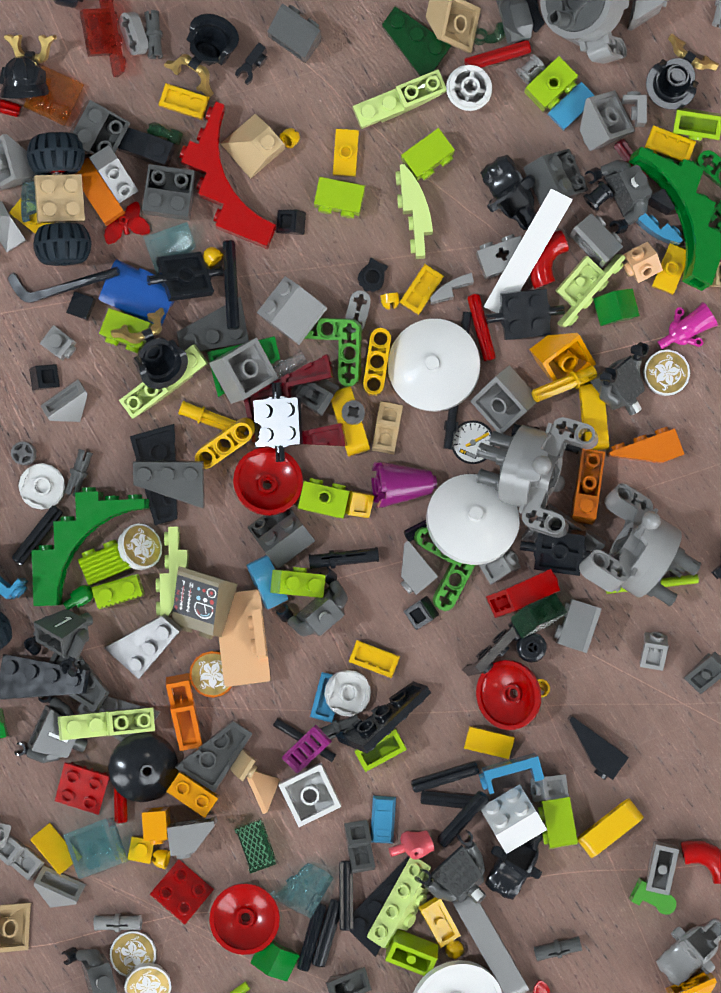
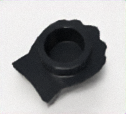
[357,258,388,292]

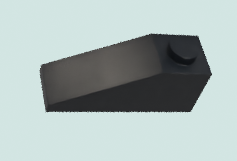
[117,128,176,167]
[567,715,629,780]

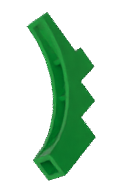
[629,147,721,291]
[32,487,149,606]

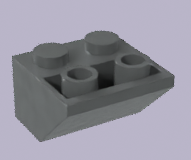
[267,3,321,63]
[69,100,130,156]
[523,149,588,206]
[142,164,195,221]
[247,508,315,569]

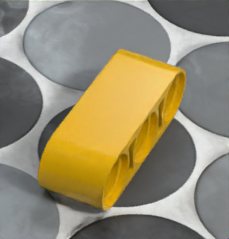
[363,328,391,396]
[579,384,609,450]
[331,386,370,457]
[195,417,255,469]
[577,798,644,858]

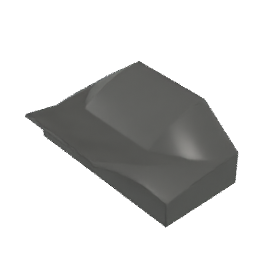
[496,0,533,44]
[291,379,340,416]

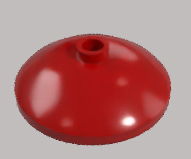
[233,447,303,515]
[476,660,541,730]
[209,883,280,955]

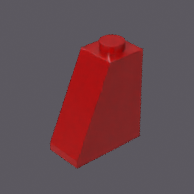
[486,569,560,618]

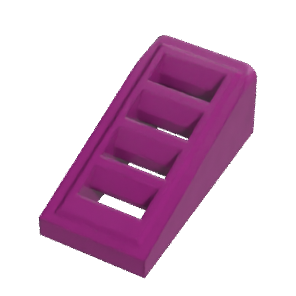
[282,725,332,773]

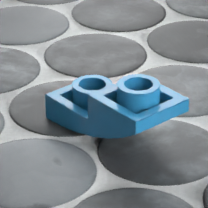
[636,213,683,246]
[246,555,288,610]

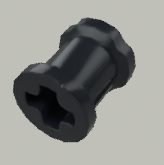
[583,181,614,212]

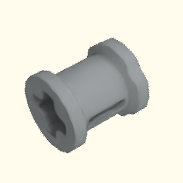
[516,54,546,85]

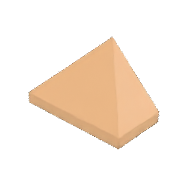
[247,770,280,814]

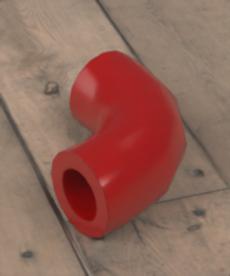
[530,230,569,289]
[680,841,721,884]

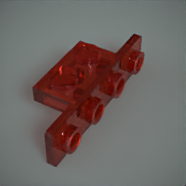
[80,0,126,77]

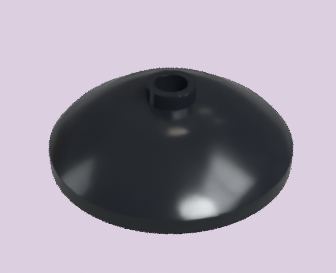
[108,732,178,802]

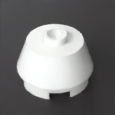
[446,65,492,111]

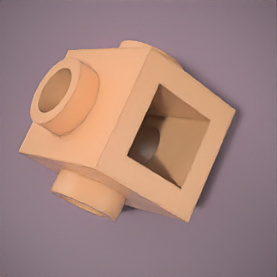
[623,242,663,283]

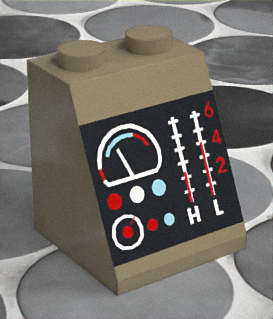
[172,566,238,640]

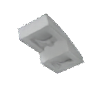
[429,273,474,305]
[0,834,45,881]

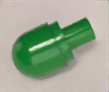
[63,585,94,610]

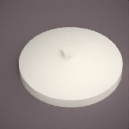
[388,319,481,412]
[426,474,519,565]
[413,960,502,993]

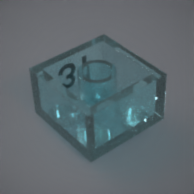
[63,817,129,879]

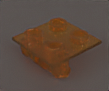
[23,65,84,126]

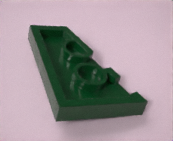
[382,7,451,77]

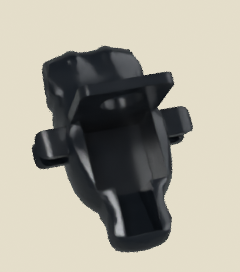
[480,155,537,230]
[485,833,543,900]

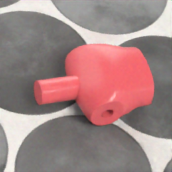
[388,830,434,860]

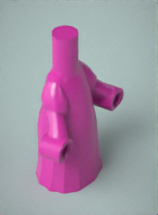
[657,302,718,349]

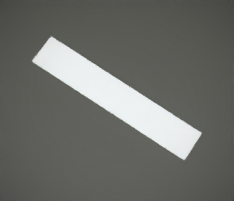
[484,189,573,313]

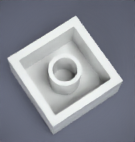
[279,763,341,827]
[480,784,547,854]

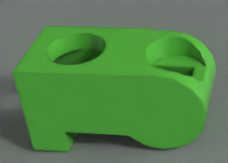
[629,878,676,915]

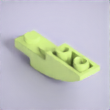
[352,69,447,129]
[395,164,433,259]
[119,344,208,419]
[156,527,189,616]
[58,708,155,740]

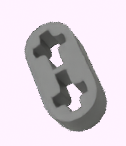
[119,12,148,55]
[345,291,371,334]

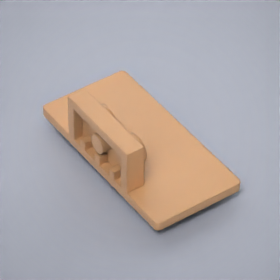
[219,589,271,687]

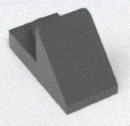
[684,652,721,694]
[326,967,371,993]

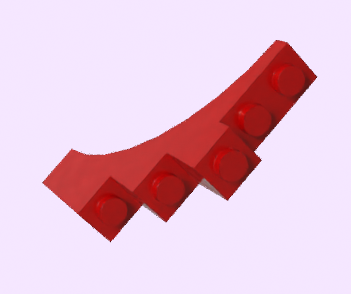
[179,101,276,249]

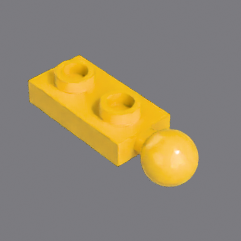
[418,897,464,959]

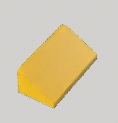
[464,726,515,759]
[30,823,79,875]

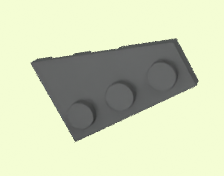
[133,460,205,508]

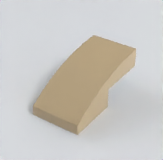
[372,401,403,454]

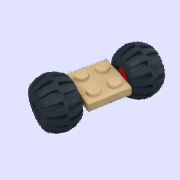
[27,132,92,266]

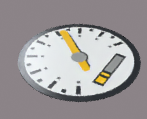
[452,420,494,464]

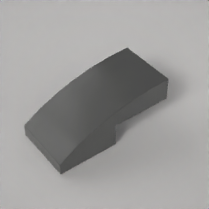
[344,820,376,873]

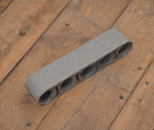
[453,896,530,993]

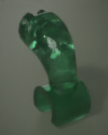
[474,22,506,45]
[147,122,183,145]

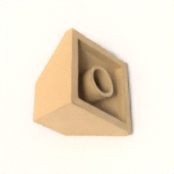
[426,0,481,53]
[220,114,285,179]
[0,902,31,953]

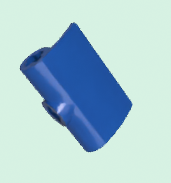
[98,259,175,326]

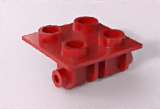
[55,762,110,815]
[149,860,214,925]

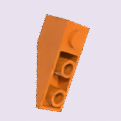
[607,426,685,464]
[570,448,605,525]

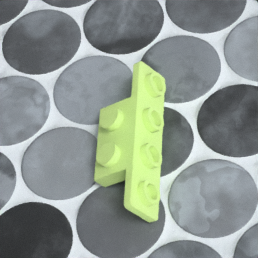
[555,254,626,327]
[367,858,431,948]

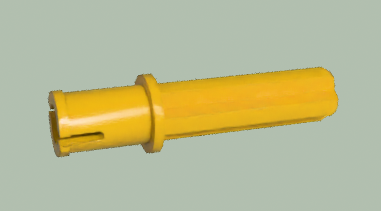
[531,365,597,402]
[178,401,247,434]

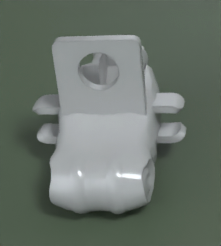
[656,918,721,986]

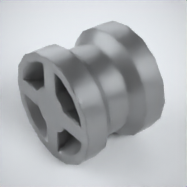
[342,400,365,425]
[11,442,36,465]

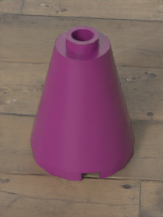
[371,461,437,508]

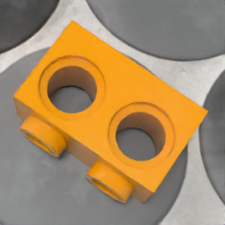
[166,771,220,818]
[142,806,171,845]

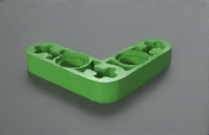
[304,317,362,387]
[414,527,475,611]

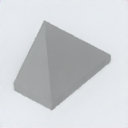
[0,201,27,253]
[41,380,88,422]
[34,865,86,908]

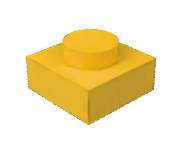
[345,491,374,518]
[127,836,154,864]

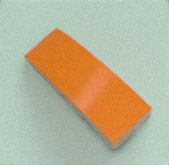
[75,158,125,226]
[166,673,202,751]

